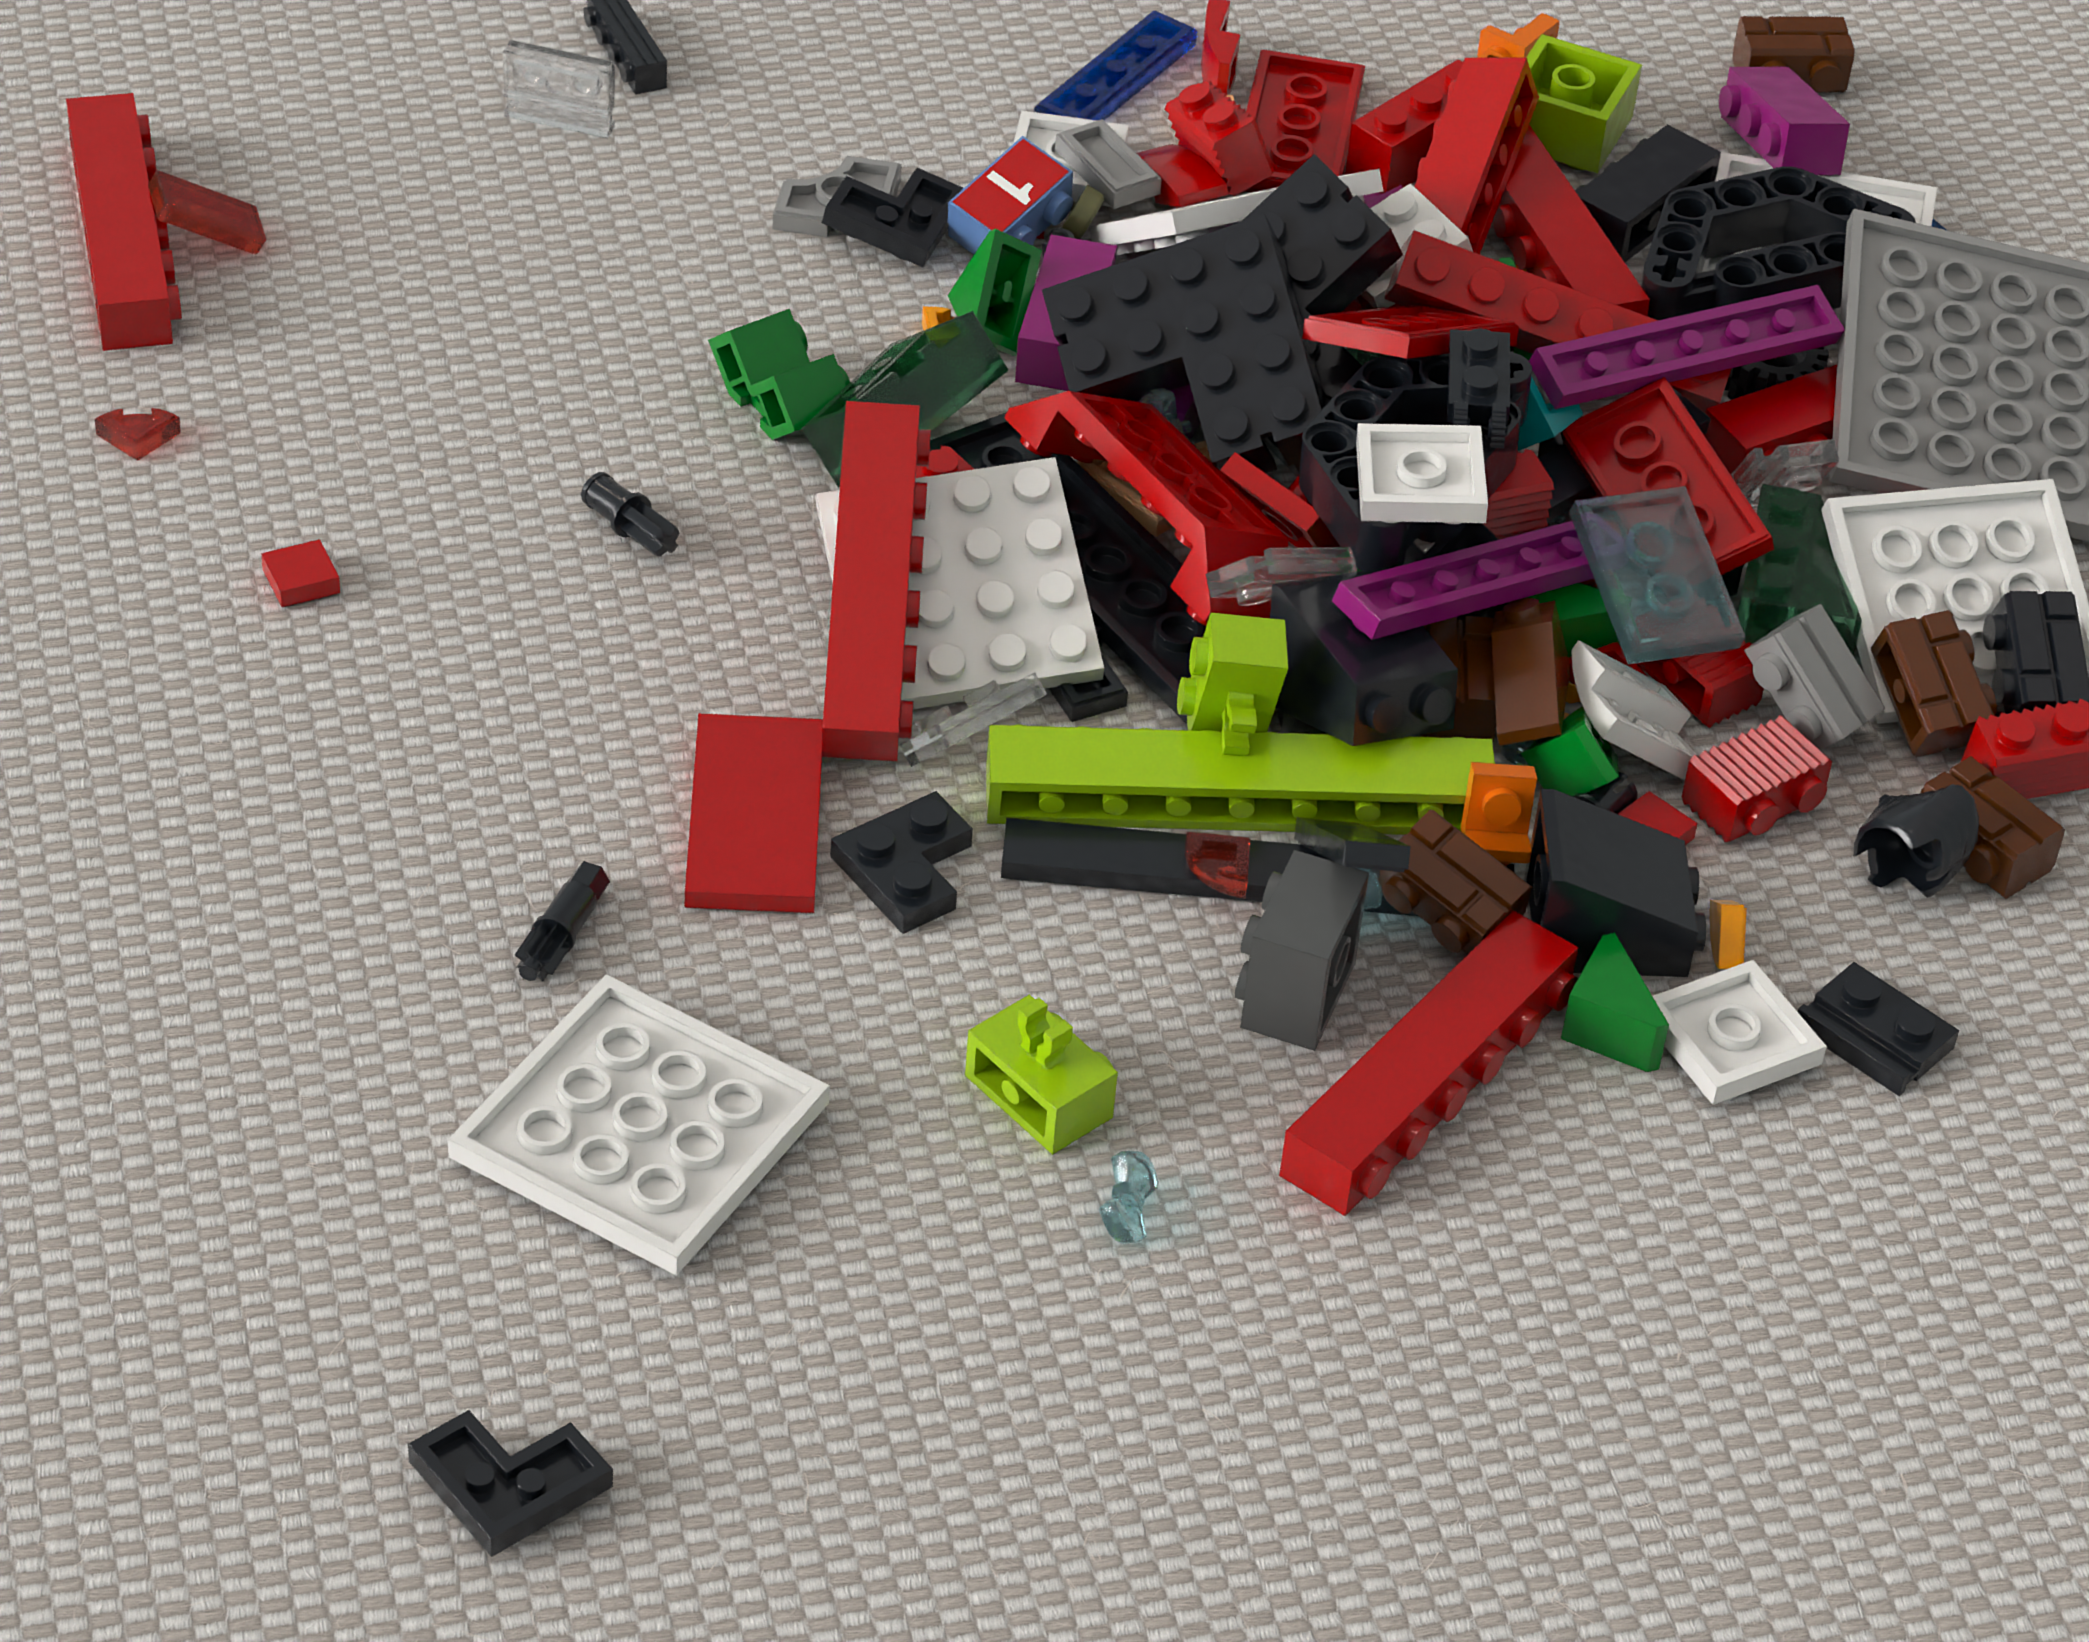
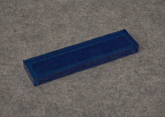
[1034,10,1198,121]

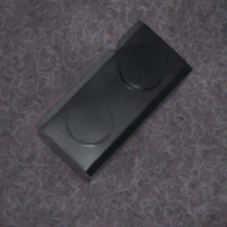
[1983,591,2089,714]

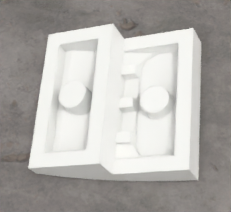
[1571,640,1698,780]

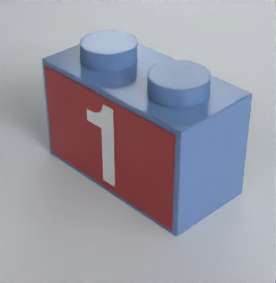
[948,136,1073,254]

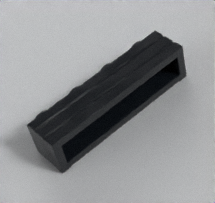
[583,0,667,95]

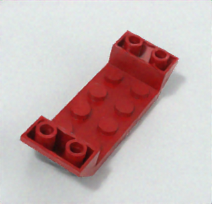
[1004,391,1291,626]

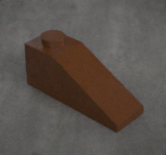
[1491,598,1571,746]

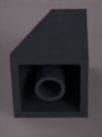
[1270,571,1458,746]
[1524,789,1706,977]

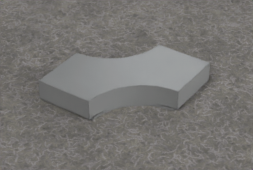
[772,156,902,237]

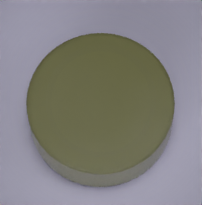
[1060,185,1105,239]

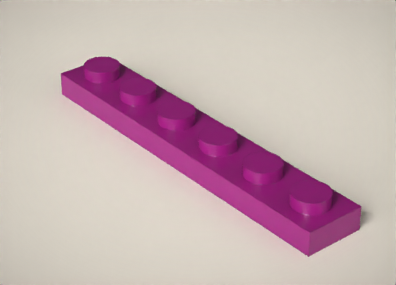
[1529,285,1845,409]
[1332,515,1633,640]

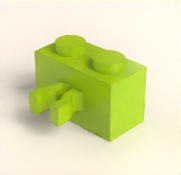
[1177,613,1288,756]
[965,994,1118,1155]

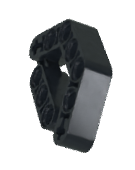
[1641,166,1916,321]
[1299,352,1532,574]

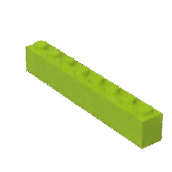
[986,725,1495,835]

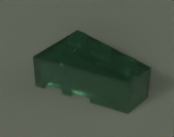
[801,311,1009,488]
[1734,484,1862,655]

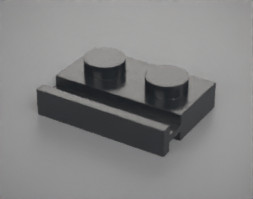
[1797,962,1959,1096]

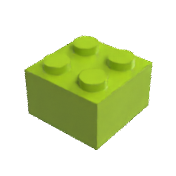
[1527,34,1642,174]

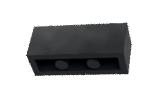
[1575,124,1721,262]

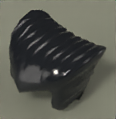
[1853,784,1979,898]

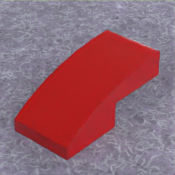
[1201,0,1241,95]
[1137,144,1229,207]

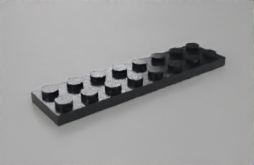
[930,412,1206,724]

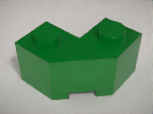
[708,308,852,440]

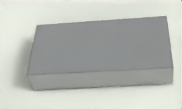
[1055,119,1161,209]

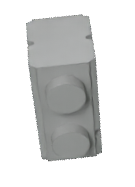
[1744,604,1885,750]

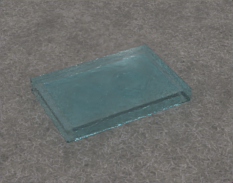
[1569,486,1746,664]

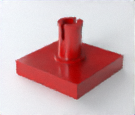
[1220,452,1344,565]

